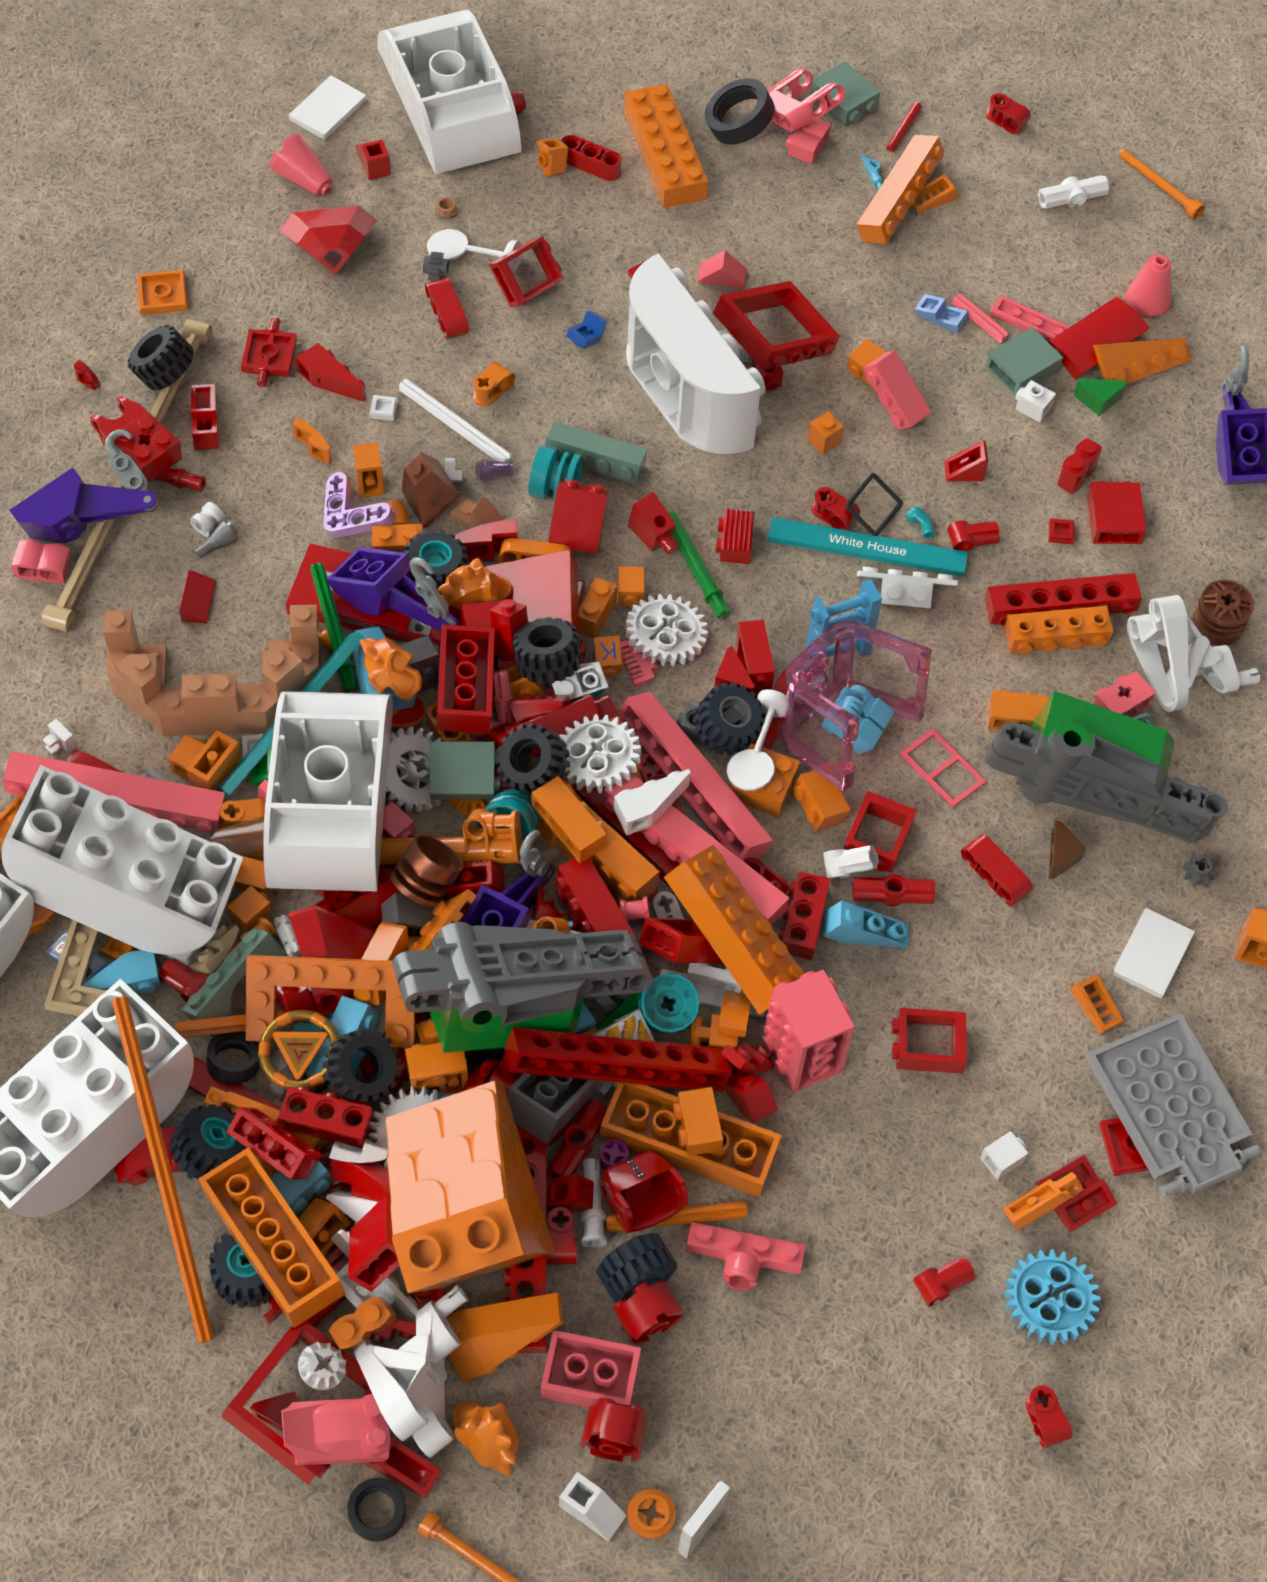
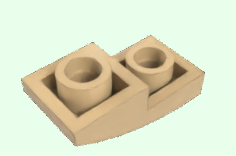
[189,924,239,974]

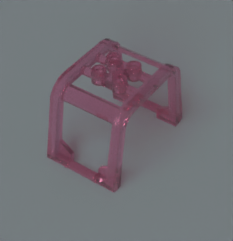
[781,621,932,791]

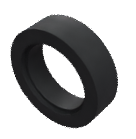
[704,78,775,145]

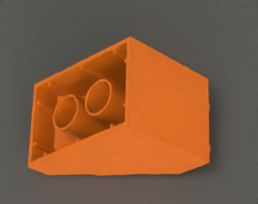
[386,1081,555,1293]

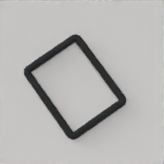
[845,473,903,536]

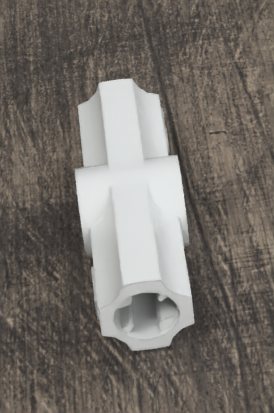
[1038,175,1109,209]

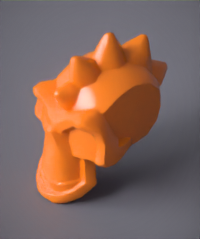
[438,558,512,610]
[360,638,422,700]
[452,1401,519,1476]

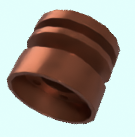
[1192,579,1254,646]
[390,834,464,907]

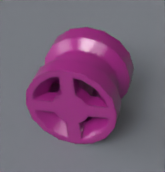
[600,1139,628,1170]

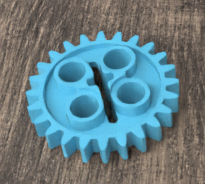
[1004,1249,1101,1345]

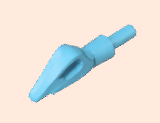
[860,155,883,189]

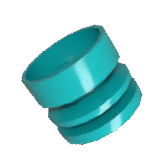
[528,445,583,502]
[476,790,541,842]
[637,973,700,1034]

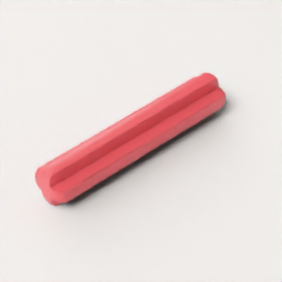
[952,293,1009,343]

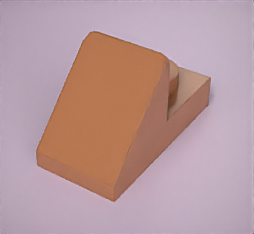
[450,496,504,528]

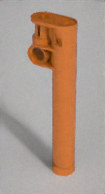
[379,808,523,865]

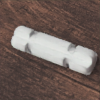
[273,915,301,957]

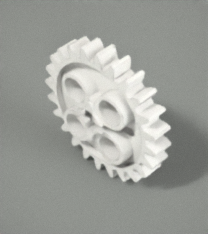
[625,594,708,667]
[559,714,642,793]

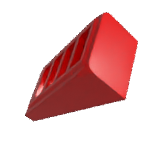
[509,695,570,722]

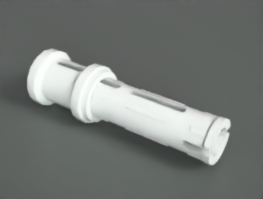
[581,1159,607,1247]

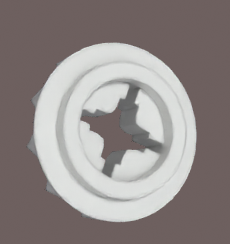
[298,1341,347,1390]

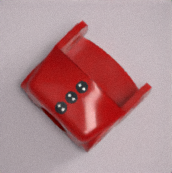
[598,1150,688,1233]

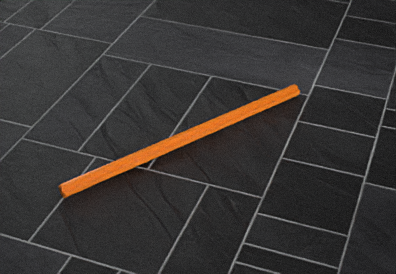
[112,996,214,1343]

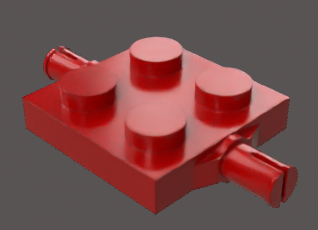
[241,317,297,387]

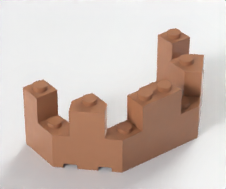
[104,605,321,736]

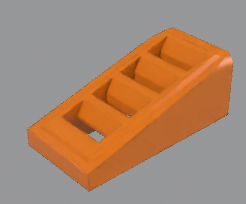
[912,174,958,214]
[1069,973,1125,1034]

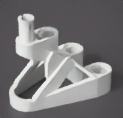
[1127,595,1260,712]
[353,1285,469,1458]

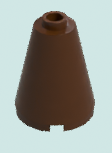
[210,816,264,862]

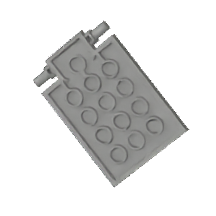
[1085,1013,1261,1197]

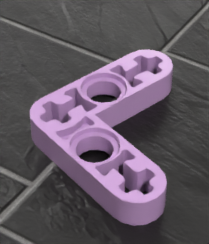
[324,472,395,538]

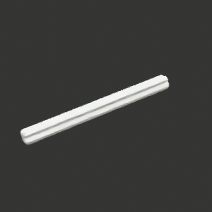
[399,379,512,466]

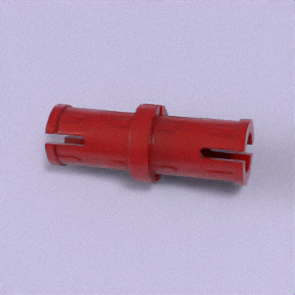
[155,468,206,492]

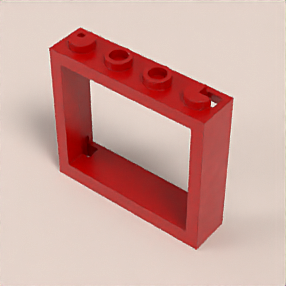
[713,281,840,370]
[221,1321,372,1484]

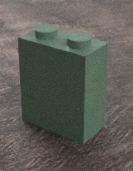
[810,61,880,127]
[985,327,1063,397]
[429,742,500,800]

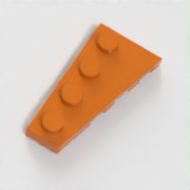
[1093,337,1192,385]
[408,889,477,951]

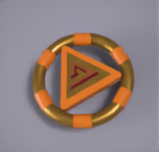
[258,1010,339,1089]

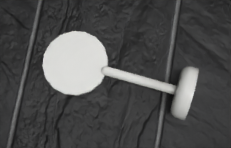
[427,229,522,274]
[727,690,793,791]

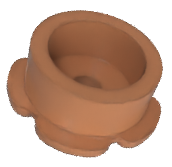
[435,197,458,218]

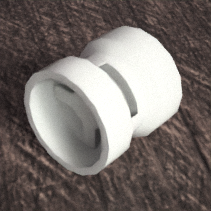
[190,502,225,537]

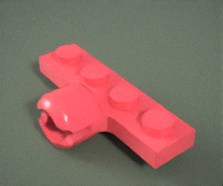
[686,1222,805,1291]

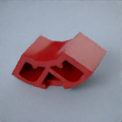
[114,1126,180,1186]

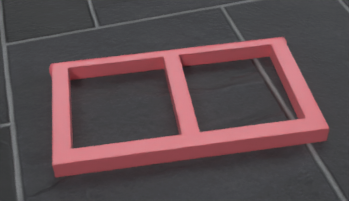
[899,729,987,808]

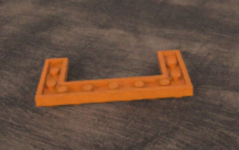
[246,955,416,1048]

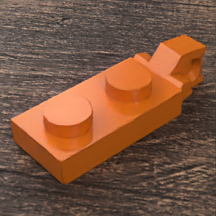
[204,1086,280,1123]
[1002,1172,1083,1231]

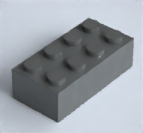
[507,1073,604,1144]

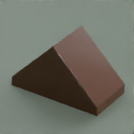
[1049,820,1086,879]

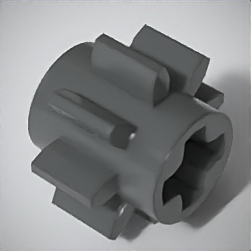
[423,251,449,281]
[1182,854,1217,887]

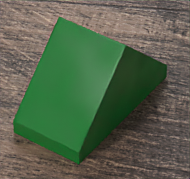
[1074,378,1126,416]

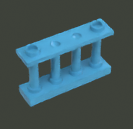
[803,579,882,674]

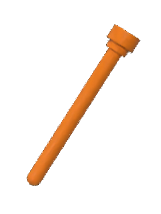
[1119,149,1206,220]
[417,1511,521,1582]

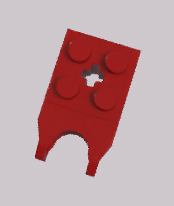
[90,396,182,483]

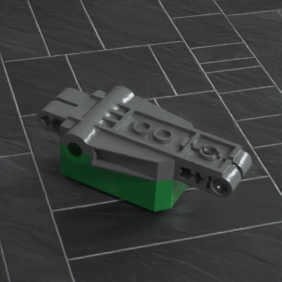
[985,690,1228,843]
[392,922,653,1053]

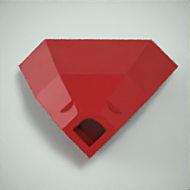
[279,205,377,275]
[288,905,376,1016]

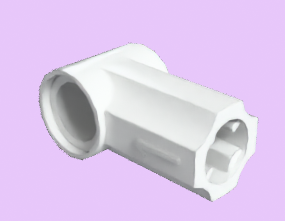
[823,845,879,880]

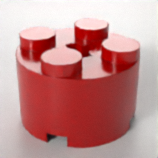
[613,1279,684,1345]
[581,1397,647,1462]

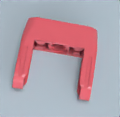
[756,68,845,132]

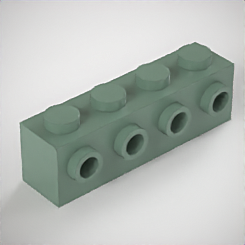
[545,422,648,485]

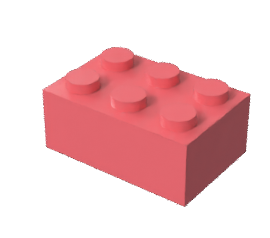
[541,1330,641,1408]

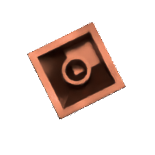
[401,452,460,528]

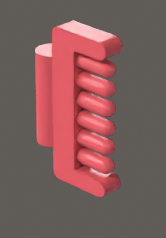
[620,639,659,686]

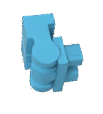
[821,685,895,754]

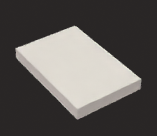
[289,75,367,140]
[1112,907,1195,999]
[678,1481,730,1559]

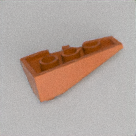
[446,1293,563,1381]

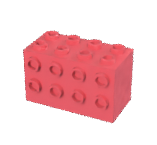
[762,969,855,1093]

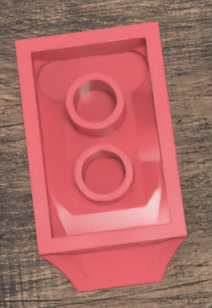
[281,1394,390,1465]

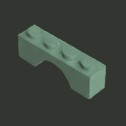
[182,928,287,1037]

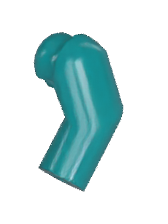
[906,507,935,538]

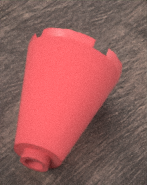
[269,133,333,197]
[1125,254,1172,318]

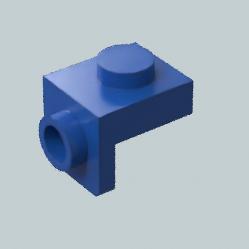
[566,311,607,349]

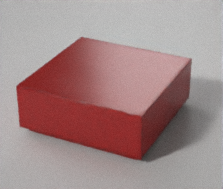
[1048,518,1074,545]

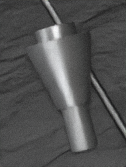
[194,520,238,558]

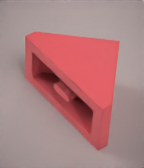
[698,250,747,288]

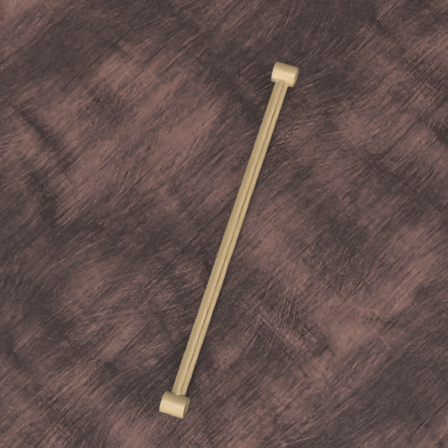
[42,319,213,633]

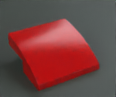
[1035,1155,1118,1232]

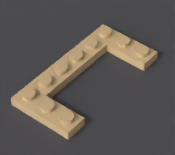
[45,920,106,1016]

